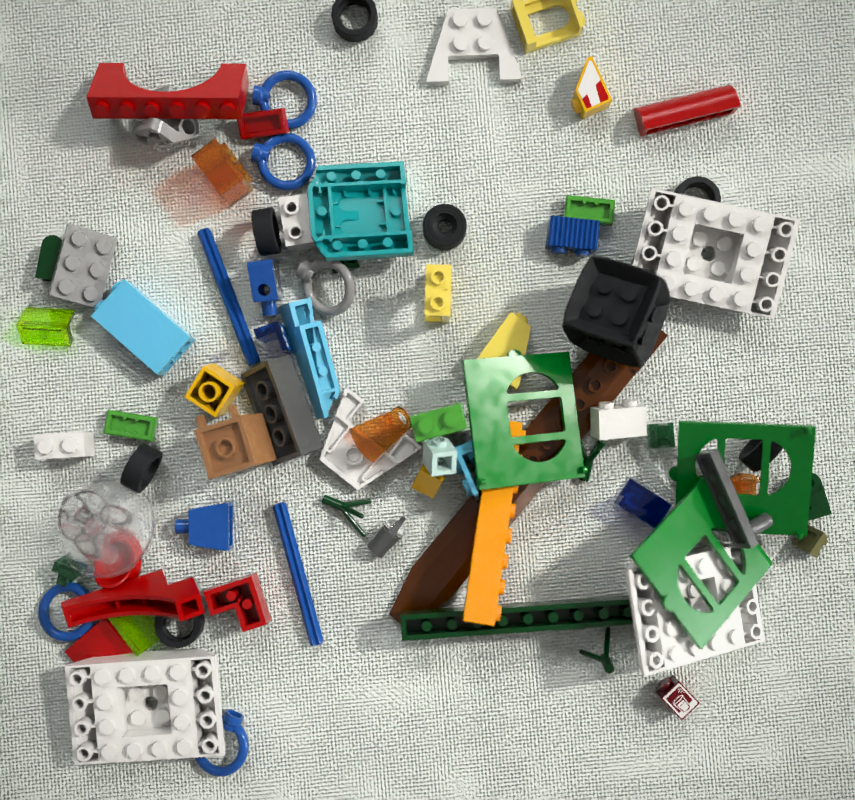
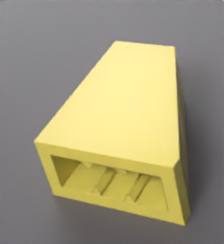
[477,312,531,390]

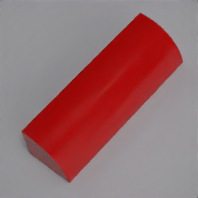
[633,85,741,137]

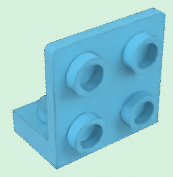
[455,441,480,501]

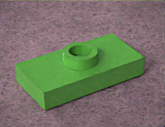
[563,195,615,226]
[104,409,158,442]

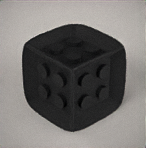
[562,256,670,367]

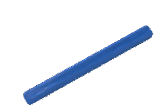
[197,228,260,366]
[273,502,323,646]

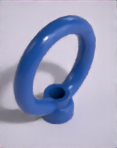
[252,70,317,129]
[251,133,316,191]
[38,582,102,642]
[195,709,249,777]

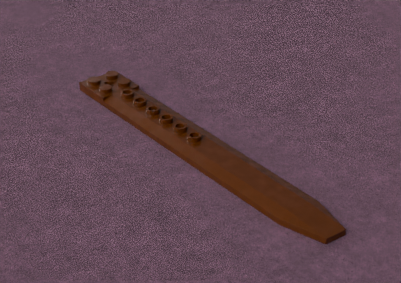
[389,330,668,624]

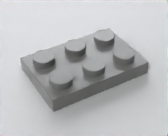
[48,223,118,308]

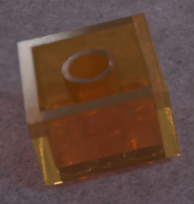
[191,138,254,207]

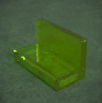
[16,307,75,347]
[108,615,159,657]

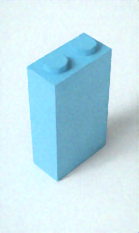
[91,279,196,376]

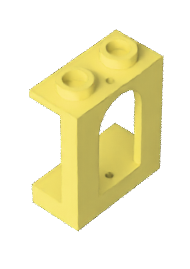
[510,0,585,54]
[425,264,452,323]

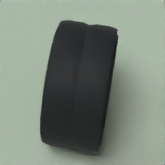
[423,204,467,250]

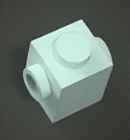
[422,436,457,476]

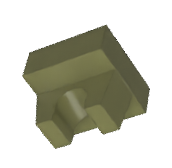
[792,525,829,558]

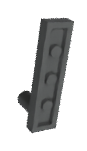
[694,449,773,549]

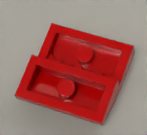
[65,618,137,662]

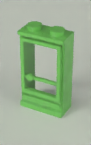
[410,403,468,442]

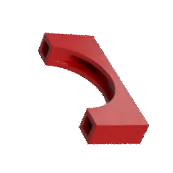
[86,63,249,119]

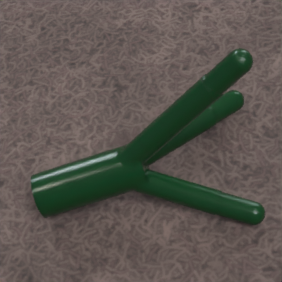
[579,438,606,482]
[322,495,372,537]
[579,627,615,673]

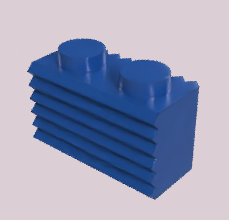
[545,215,600,257]

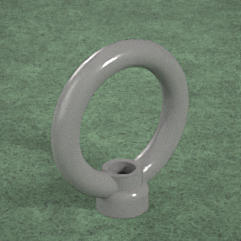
[296,258,355,316]

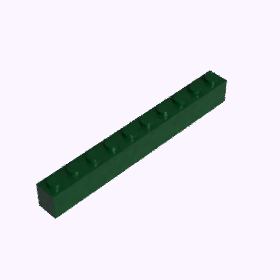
[400,595,634,641]

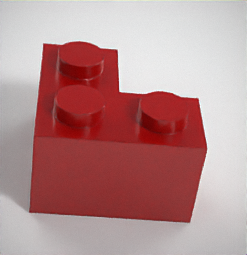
[203,572,271,632]

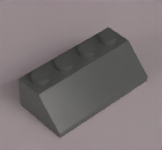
[240,355,323,466]

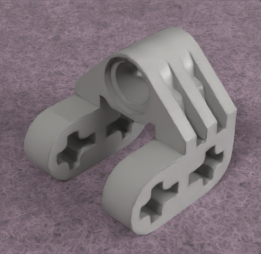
[131,86,199,146]

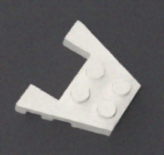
[427,8,522,85]
[319,387,422,490]

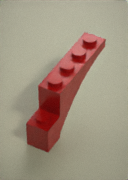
[61,569,205,628]

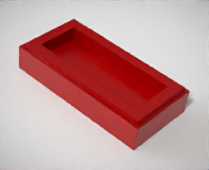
[237,107,289,140]

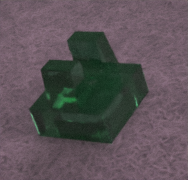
[647,422,675,449]
[52,555,88,587]

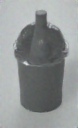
[367,516,406,558]

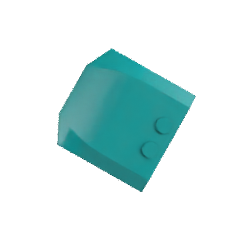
[307,161,414,262]

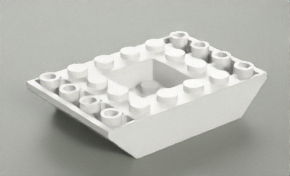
[632,188,801,319]
[625,543,765,676]
[65,648,225,765]

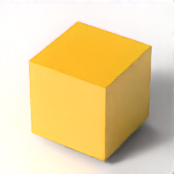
[184,363,245,418]

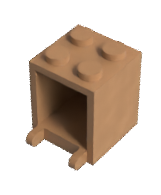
[194,404,277,480]

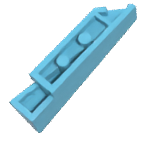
[279,297,340,419]

